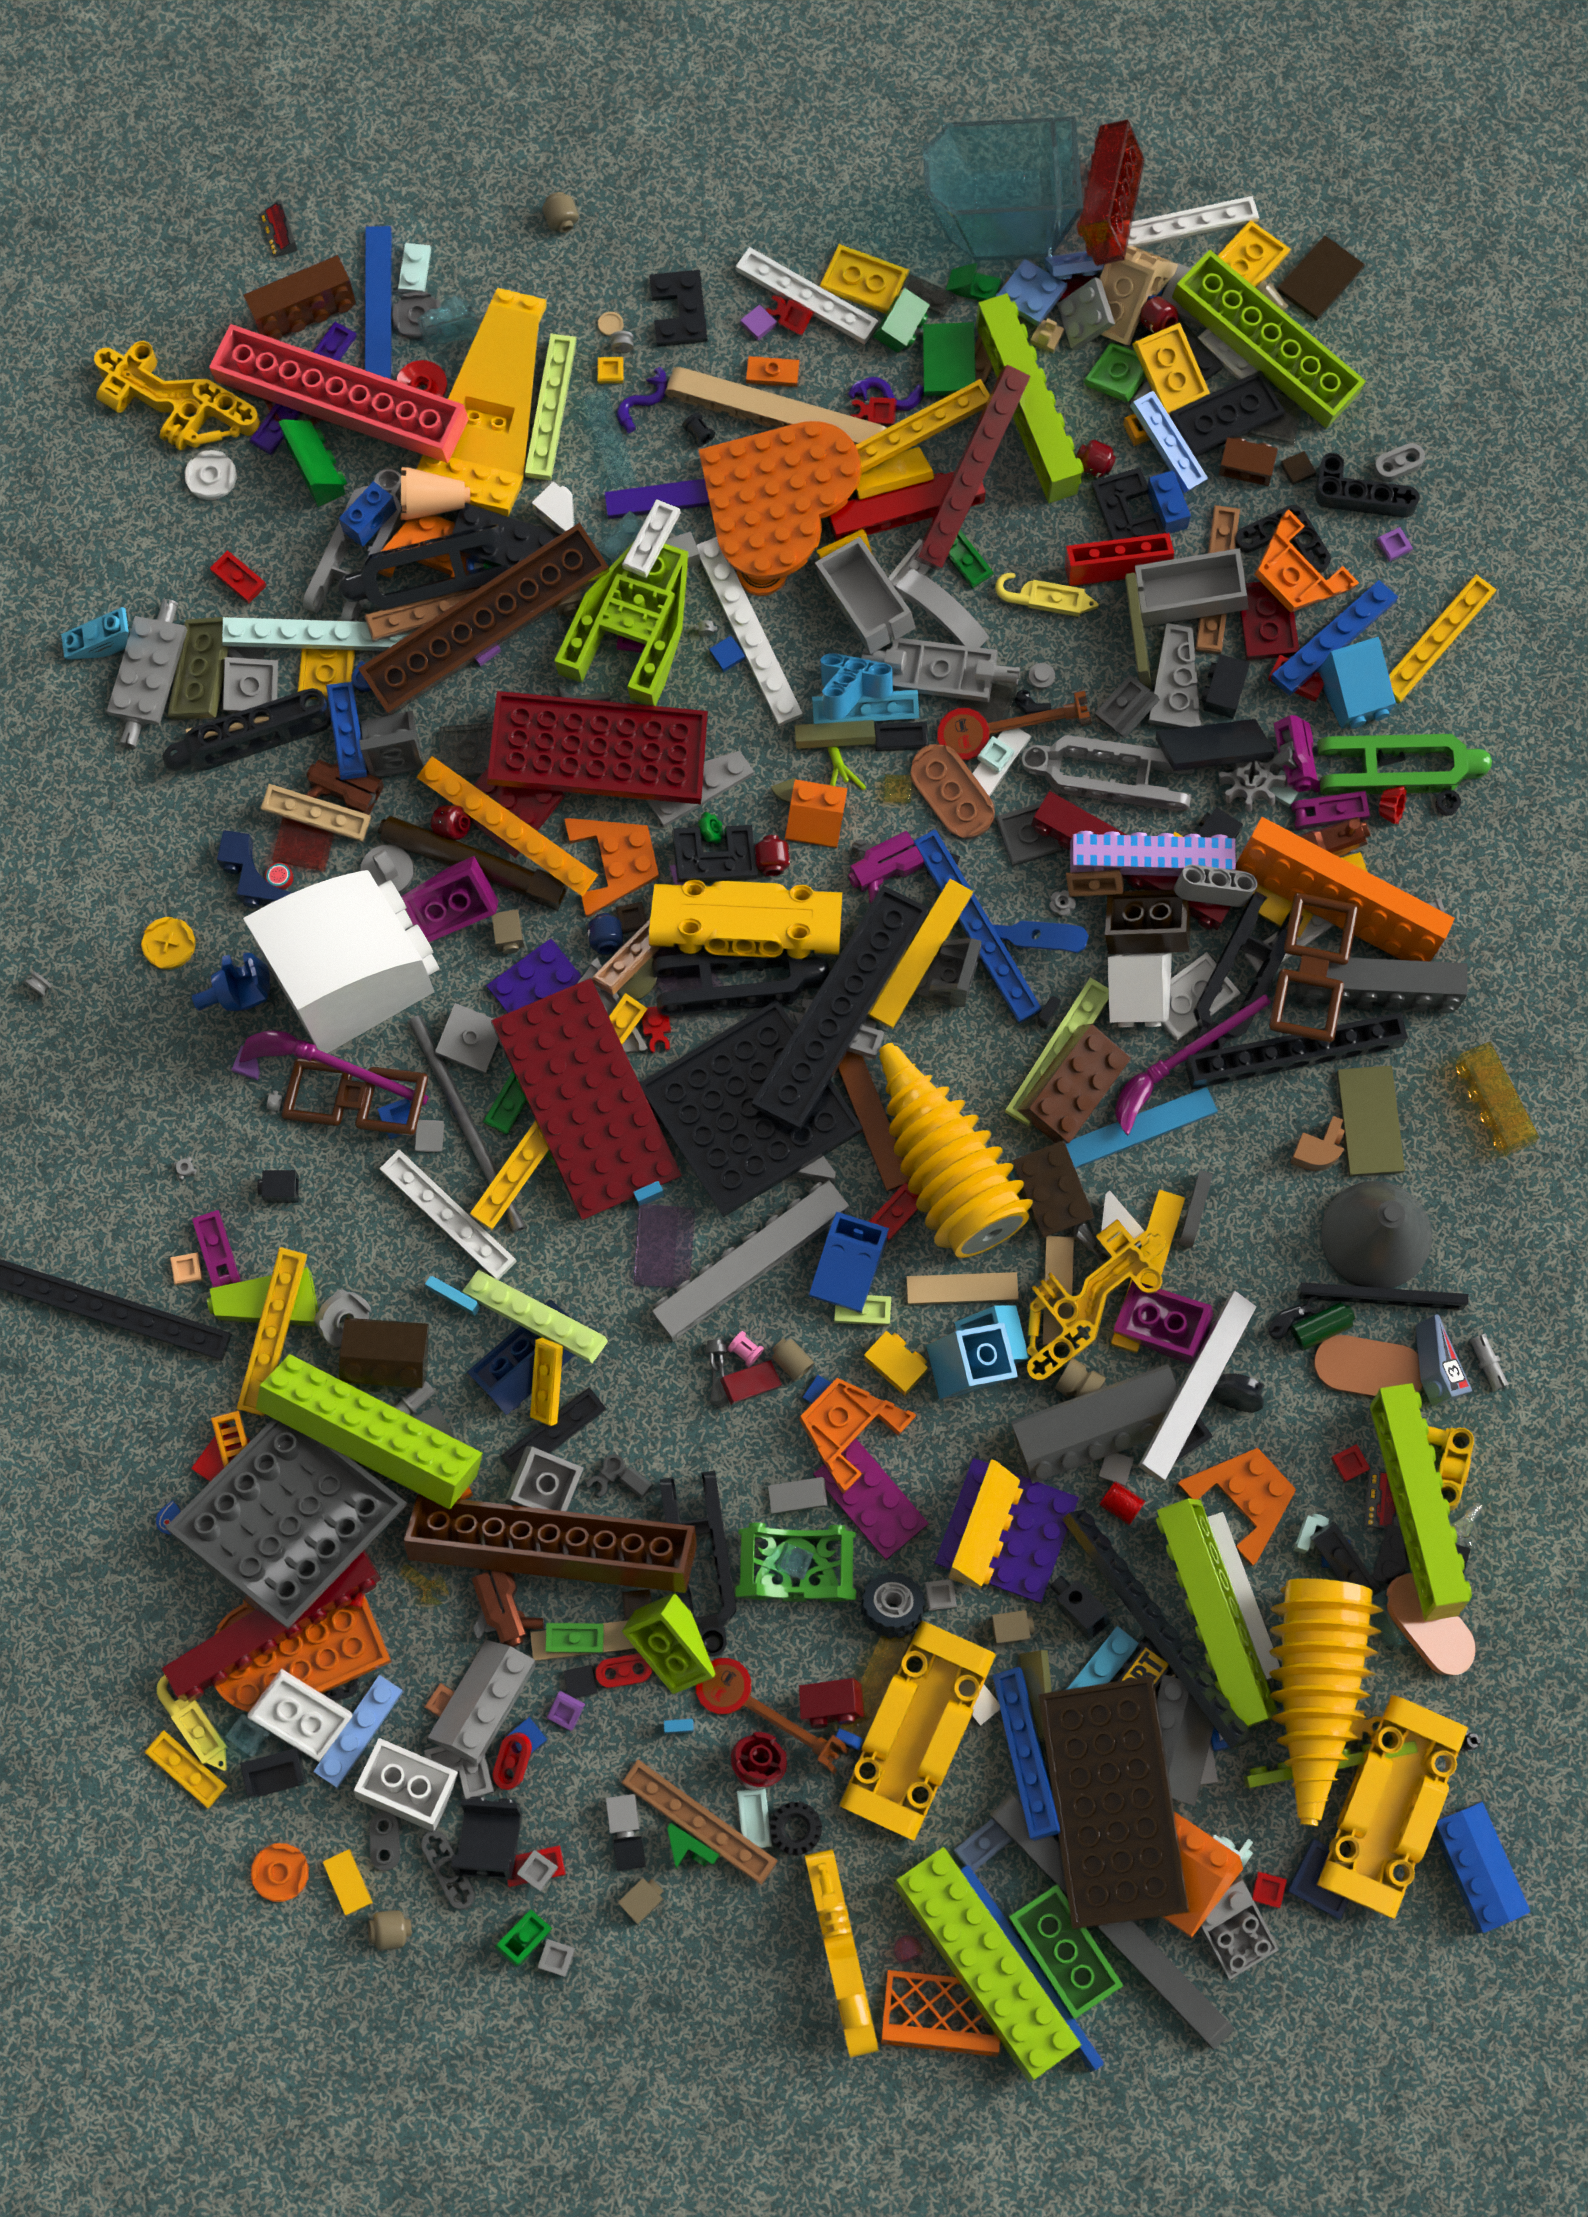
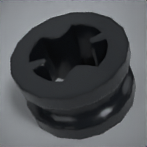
[1435,790,1461,816]

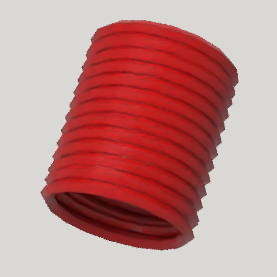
[1099,1481,1145,1525]

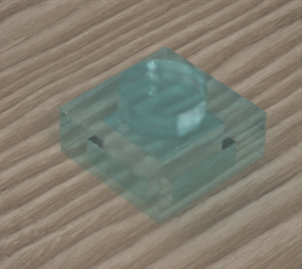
[775,1542,814,1580]

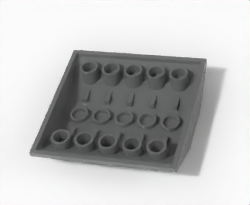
[165,1418,407,1629]

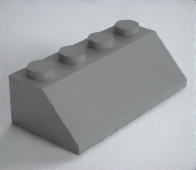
[428,1640,535,1767]

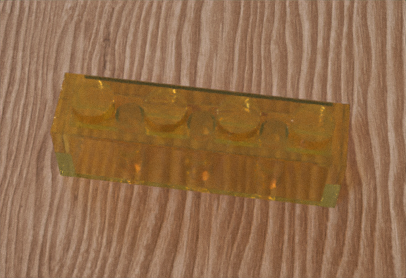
[1456,1041,1540,1157]

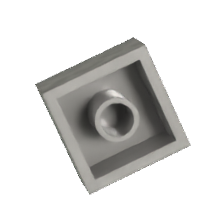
[505,1446,583,1511]

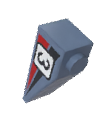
[1415,1314,1472,1407]

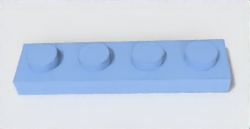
[1130,391,1208,493]
[313,1675,404,1788]

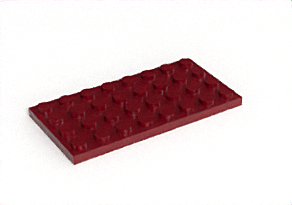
[487,691,708,805]
[491,978,682,1221]

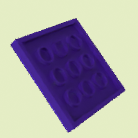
[934,1458,1079,1604]

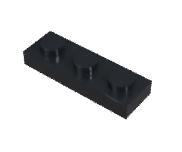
[1310,1521,1382,1599]

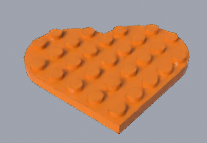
[698,421,862,580]
[214,1595,392,1713]

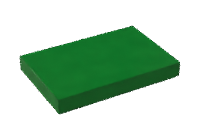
[923,322,976,396]

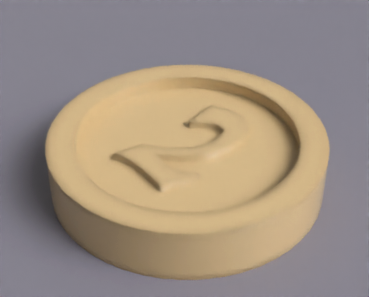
[598,312,624,336]

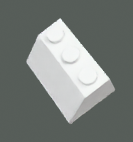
[354,1738,458,1831]

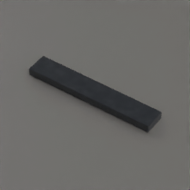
[1297,1282,1469,1310]

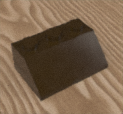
[1105,890,1190,954]
[339,1318,429,1388]

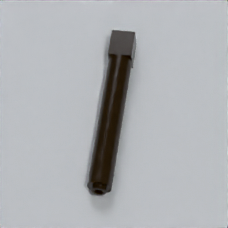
[378,815,568,911]

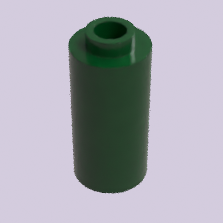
[1290,1302,1355,1351]

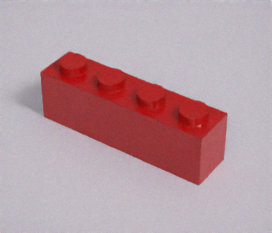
[1064,533,1174,586]

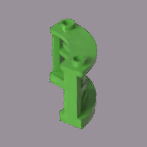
[736,1523,856,1602]

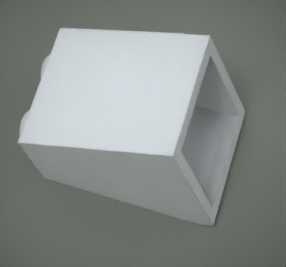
[1108,953,1172,1027]

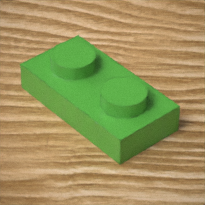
[546,1623,604,1654]

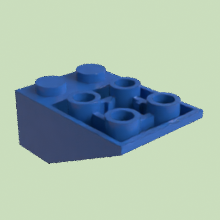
[809,1212,889,1313]

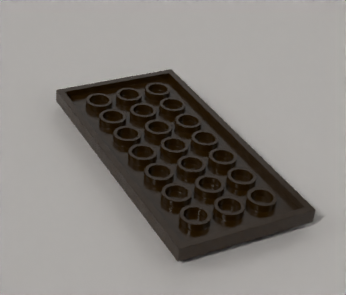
[1038,1676,1190,1930]

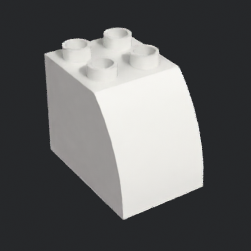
[243,870,439,1053]

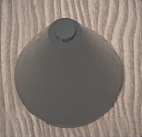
[1321,1181,1432,1289]

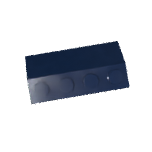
[467,1299,575,1415]

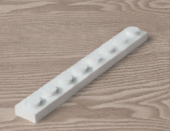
[696,537,803,726]

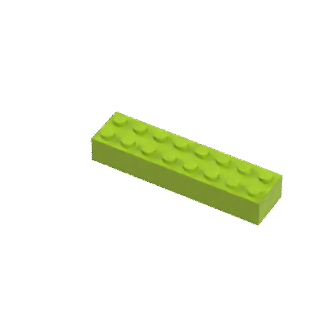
[1171,250,1366,429]
[975,293,1084,504]
[256,1354,483,1509]
[1369,1383,1472,1622]
[1156,1498,1279,1728]
[893,1847,1081,2083]

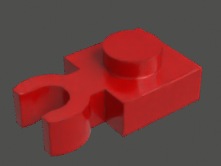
[766,295,813,335]
[850,397,897,426]
[642,1006,671,1054]

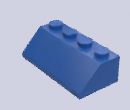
[1433,1802,1531,1934]

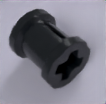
[682,412,715,447]

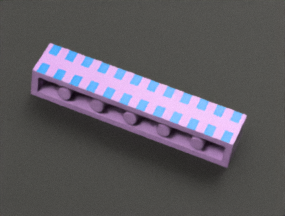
[1070,831,1236,876]

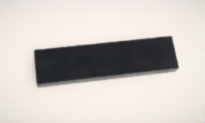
[501,1387,607,1474]

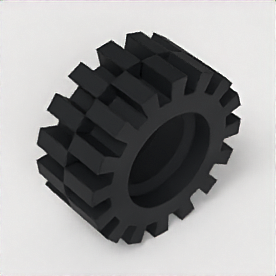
[770,1801,822,1855]

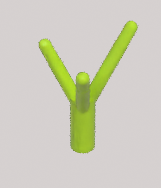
[827,746,866,790]

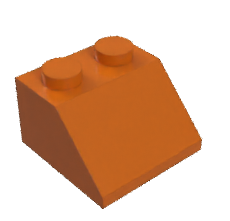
[785,779,848,848]

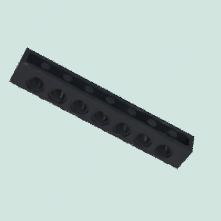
[1185,1012,1408,1090]

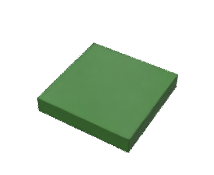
[1084,342,1146,403]

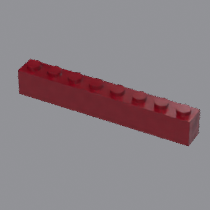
[914,365,1031,570]
[1031,791,1231,930]
[161,1550,382,1702]

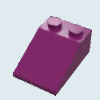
[401,856,499,942]
[1113,1280,1214,1365]

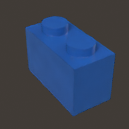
[1147,470,1191,534]

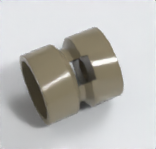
[1055,1358,1106,1398]

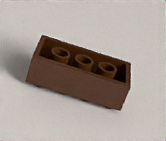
[243,255,356,340]
[1017,1024,1131,1144]

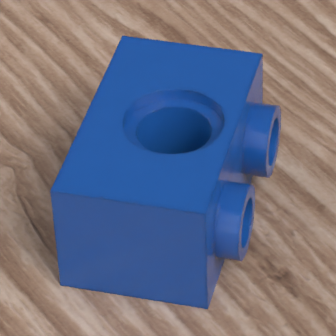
[339,481,397,547]

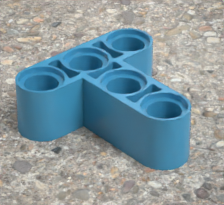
[820,653,893,720]

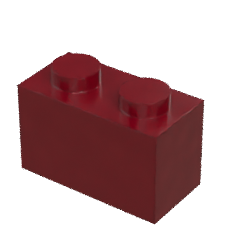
[799,1678,864,1728]

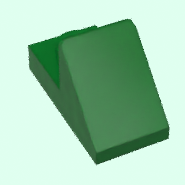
[945,263,1001,301]
[667,1823,720,1869]
[495,1909,552,1967]

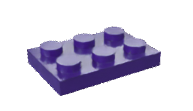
[486,938,582,1013]

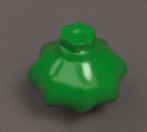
[698,812,724,844]

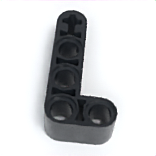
[1315,453,1420,518]

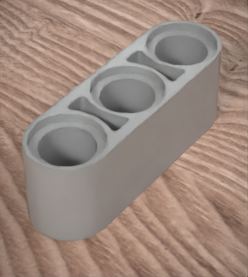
[1174,865,1257,907]

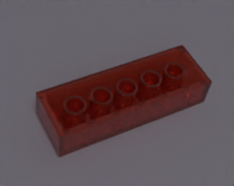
[1077,119,1145,266]

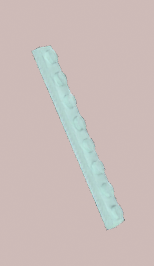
[222,617,415,651]

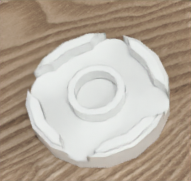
[184,450,237,500]

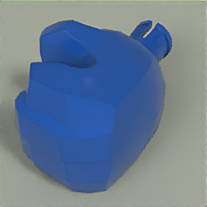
[192,953,270,1011]

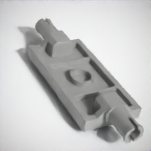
[107,599,187,749]
[861,638,1020,702]

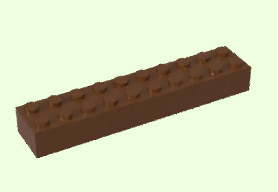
[358,522,610,715]
[404,1494,697,1593]

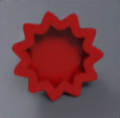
[1379,786,1407,824]

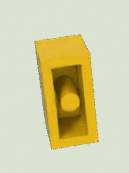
[864,1331,928,1396]

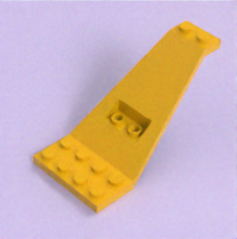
[416,288,547,517]

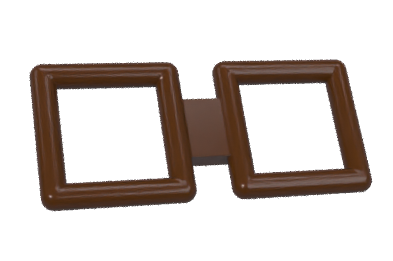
[1269,893,1358,1042]
[281,1058,428,1136]

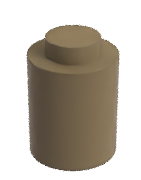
[772,1339,815,1382]

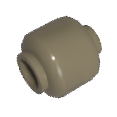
[542,192,579,233]
[368,1910,412,1950]

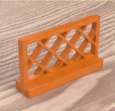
[881,1970,1000,2057]

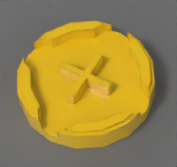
[141,917,196,970]

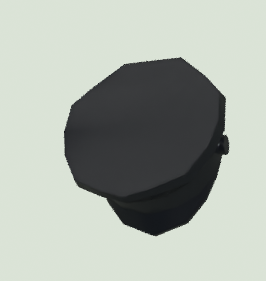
[1211,1373,1264,1413]

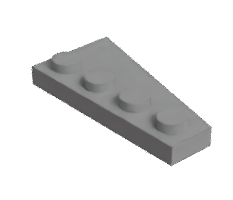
[1148,623,1201,729]
[646,751,754,827]

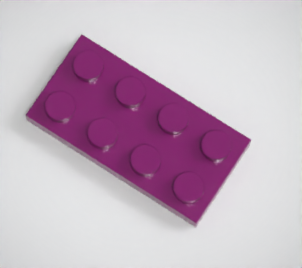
[813,1439,929,1561]

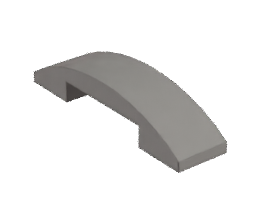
[895,568,989,648]

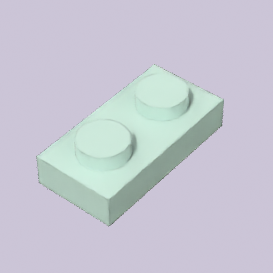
[398,243,431,293]

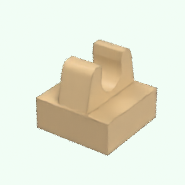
[1030,319,1065,353]

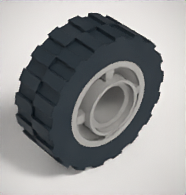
[861,1572,925,1639]

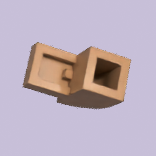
[1290,1116,1345,1171]

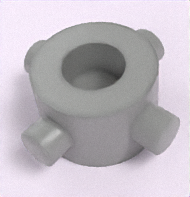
[694,620,717,636]
[267,1090,282,1114]
[173,1156,197,1180]

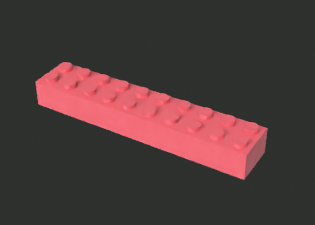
[209,324,469,463]

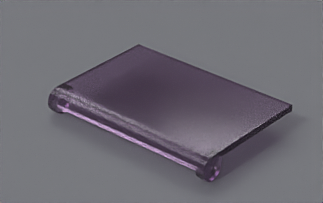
[634,1204,695,1288]

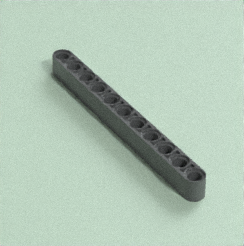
[989,1794,1235,2050]

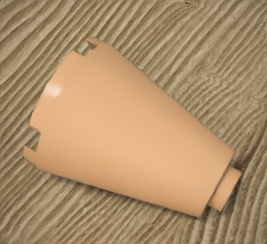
[401,467,470,520]

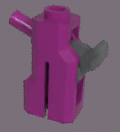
[1273,715,1320,792]
[847,830,924,904]

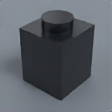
[257,1170,299,1203]

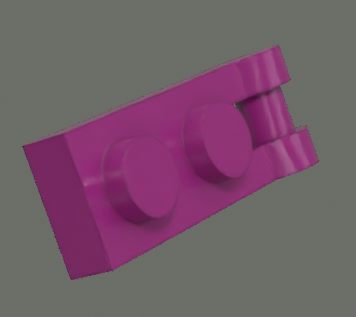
[1291,791,1370,830]
[192,1210,242,1288]

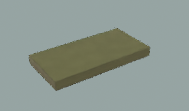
[1125,573,1152,690]
[167,616,230,720]
[1337,1066,1405,1177]

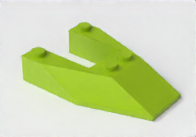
[555,542,689,706]

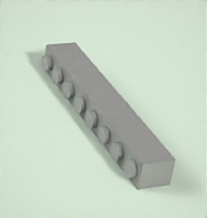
[652,1180,849,1342]

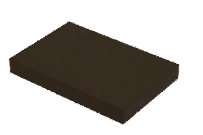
[1277,235,1365,321]

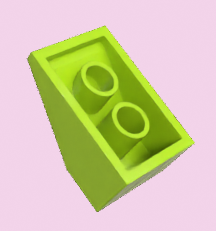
[622,1593,715,1694]

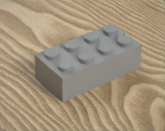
[815,537,915,654]
[1135,548,1249,627]

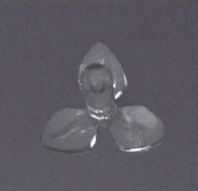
[1452,1502,1483,1550]

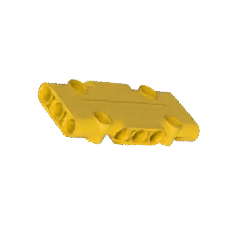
[649,880,842,959]
[839,1620,996,1841]
[1317,1695,1468,1919]

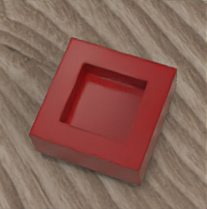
[1331,1444,1370,1483]
[1251,1872,1287,1908]

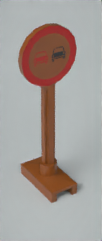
[937,691,1092,760]
[696,1658,849,1775]

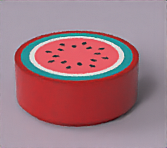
[265,862,294,890]

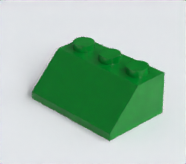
[279,420,347,507]

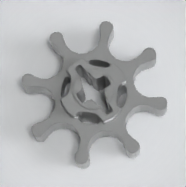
[1219,758,1286,812]

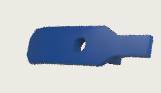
[993,921,1089,953]

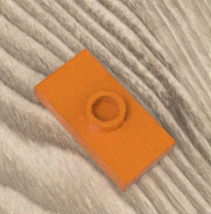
[746,356,799,387]

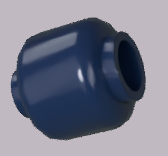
[587,913,623,955]

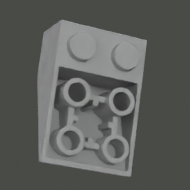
[1199,1875,1279,1980]

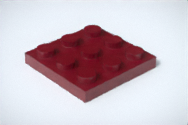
[470,768,565,858]

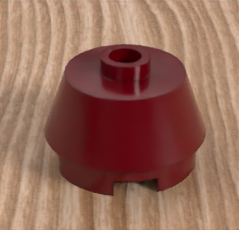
[731,1732,787,1790]

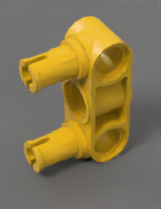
[1427,1426,1474,1511]

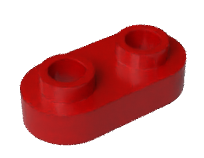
[596,1654,653,1689]
[493,1732,532,1790]

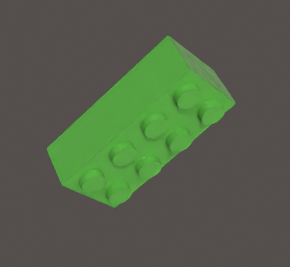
[1007,1884,1123,2019]

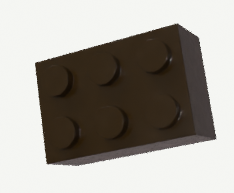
[1009,1140,1094,1239]

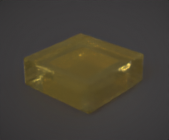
[884,774,912,803]

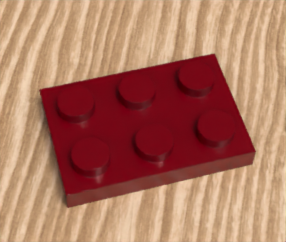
[1240,582,1299,660]

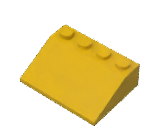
[949,1459,1023,1590]

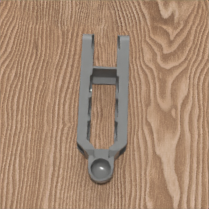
[303,469,403,622]
[1021,735,1195,812]

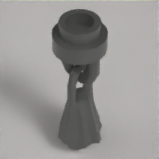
[1071,1223,1112,1266]
[705,1339,729,1408]

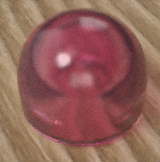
[894,1935,924,1964]

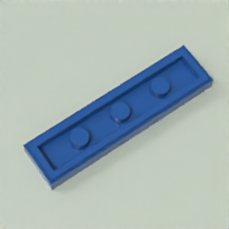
[326,682,367,780]

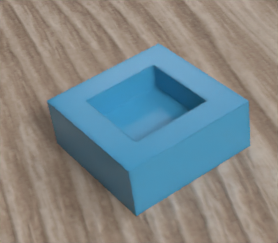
[633,1181,664,1207]
[664,1719,694,1734]

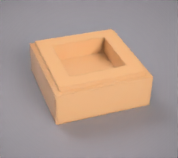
[170,1252,203,1285]

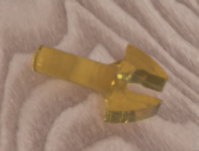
[401,1564,449,1605]

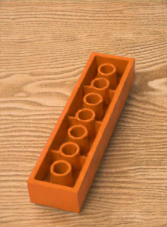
[1236,817,1455,962]

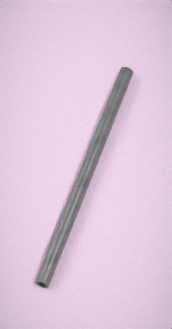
[409,1015,526,1233]

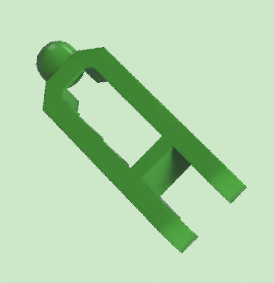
[1317,734,1492,795]

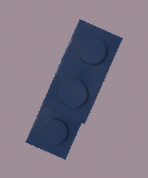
[217,830,292,908]

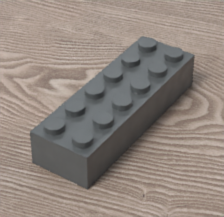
[1295,958,1467,1014]

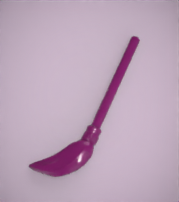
[1115,995,1271,1136]
[239,1030,429,1106]

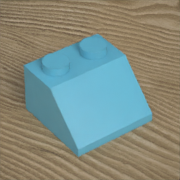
[955,1305,1029,1364]

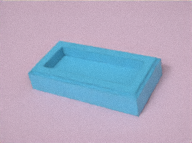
[425,1276,480,1316]

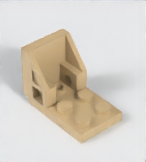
[1100,243,1178,345]

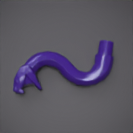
[616,367,668,434]
[848,377,924,411]

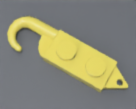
[995,573,1099,617]
[157,1675,228,1771]

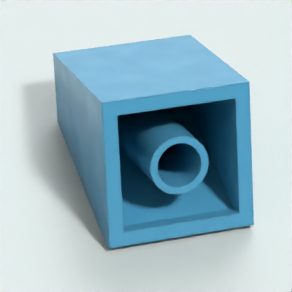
[1318,637,1396,729]
[926,1323,1018,1399]

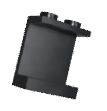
[451,1796,522,1880]

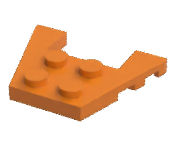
[1254,510,1359,612]
[378,515,466,578]
[565,818,659,918]
[799,1378,917,1494]
[1177,1448,1296,1566]

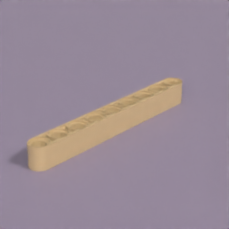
[665,367,886,445]

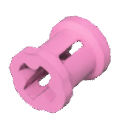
[727,1331,764,1368]

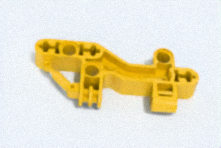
[94,341,261,450]
[1027,1219,1167,1380]
[805,1849,879,2058]

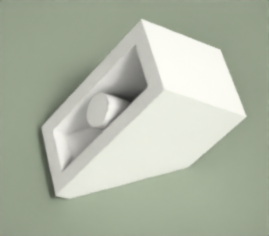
[532,481,574,534]
[1101,1191,1149,1247]

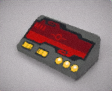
[259,200,298,258]
[1364,1470,1400,1530]

